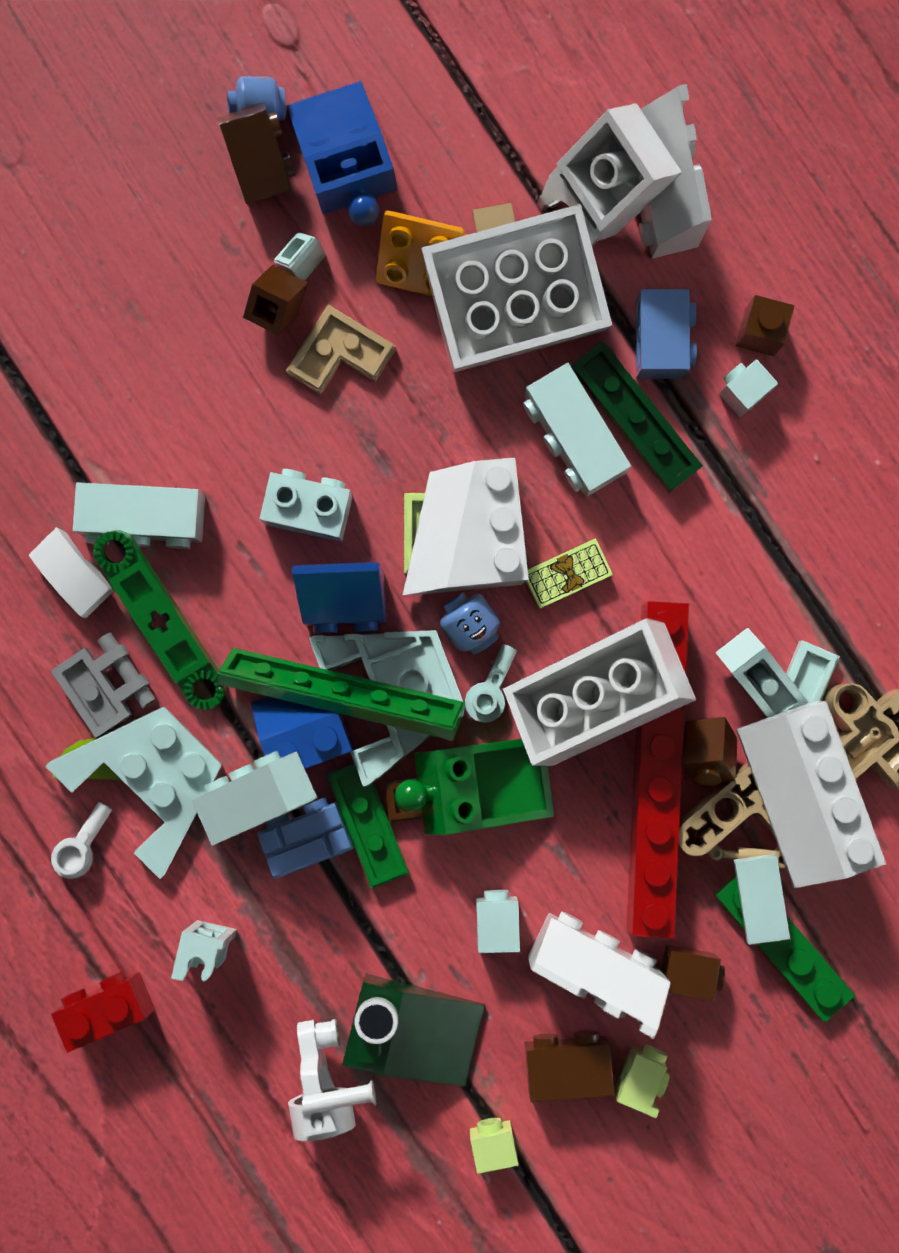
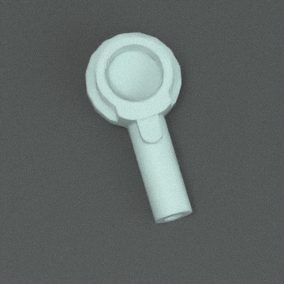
[465,644,517,723]

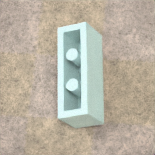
[523,363,631,497]
[73,482,205,549]
[192,751,317,846]

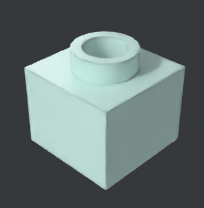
[719,359,778,418]

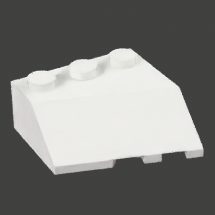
[639,84,712,259]
[402,458,529,596]
[527,911,670,1038]

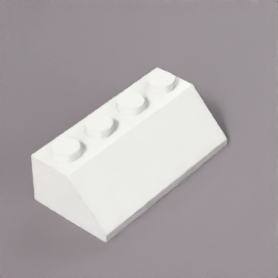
[736,701,886,888]

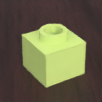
[470,1118,518,1174]

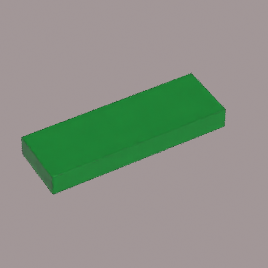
[326,763,410,889]

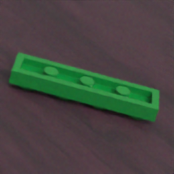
[714,874,855,1023]

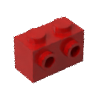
[51,972,155,1053]

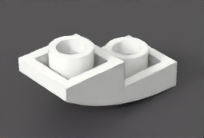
[29,527,114,619]

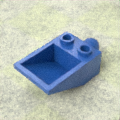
[287,81,398,227]

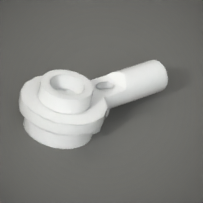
[51,801,113,879]

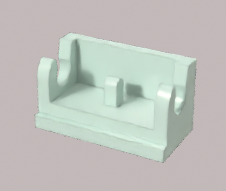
[171,920,237,981]

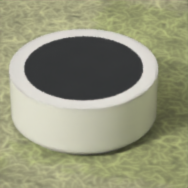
[355,997,398,1044]

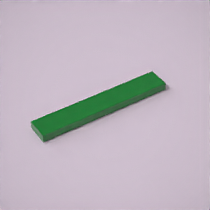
[217,648,465,741]

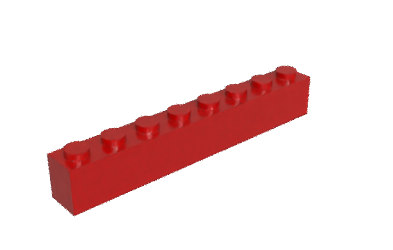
[626,601,689,938]

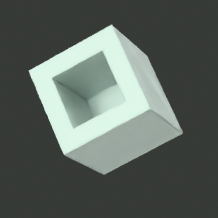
[476,890,520,953]

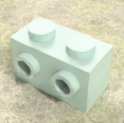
[259,469,353,542]

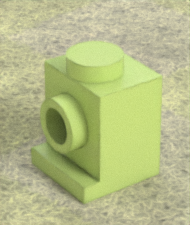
[614,1045,670,1118]

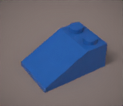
[292,562,387,634]

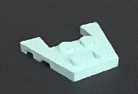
[309,630,463,787]
[45,706,222,879]

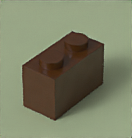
[218,103,296,204]
[524,1030,614,1102]

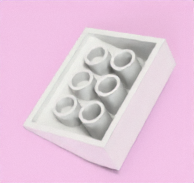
[421,204,612,373]

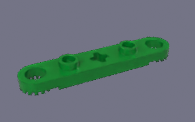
[93,530,227,710]

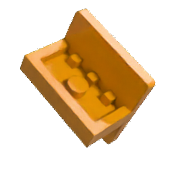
[375,211,466,296]

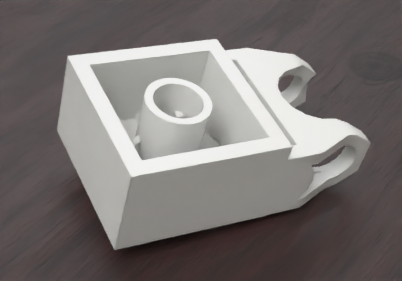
[537,103,682,246]

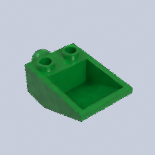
[394,738,554,835]

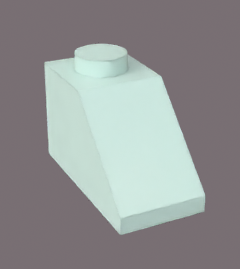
[715,628,809,718]

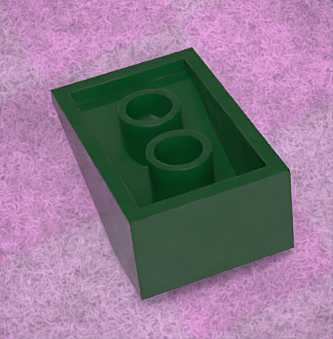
[342,973,485,1086]

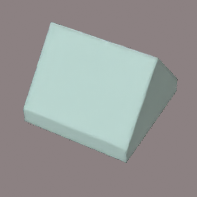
[274,232,326,281]

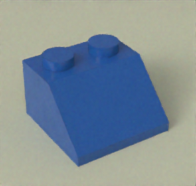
[251,696,355,769]

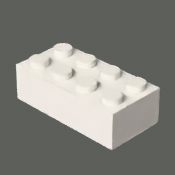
[503,618,696,766]

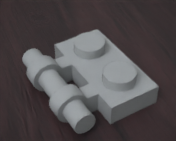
[51,632,156,738]

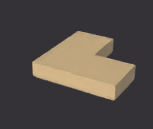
[286,304,396,395]

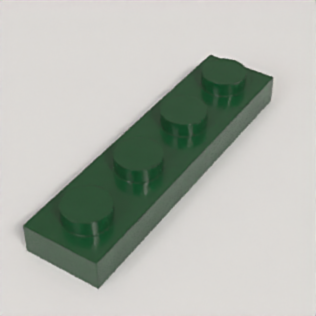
[571,341,703,493]

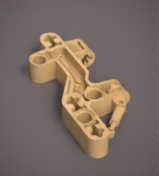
[678,683,899,869]

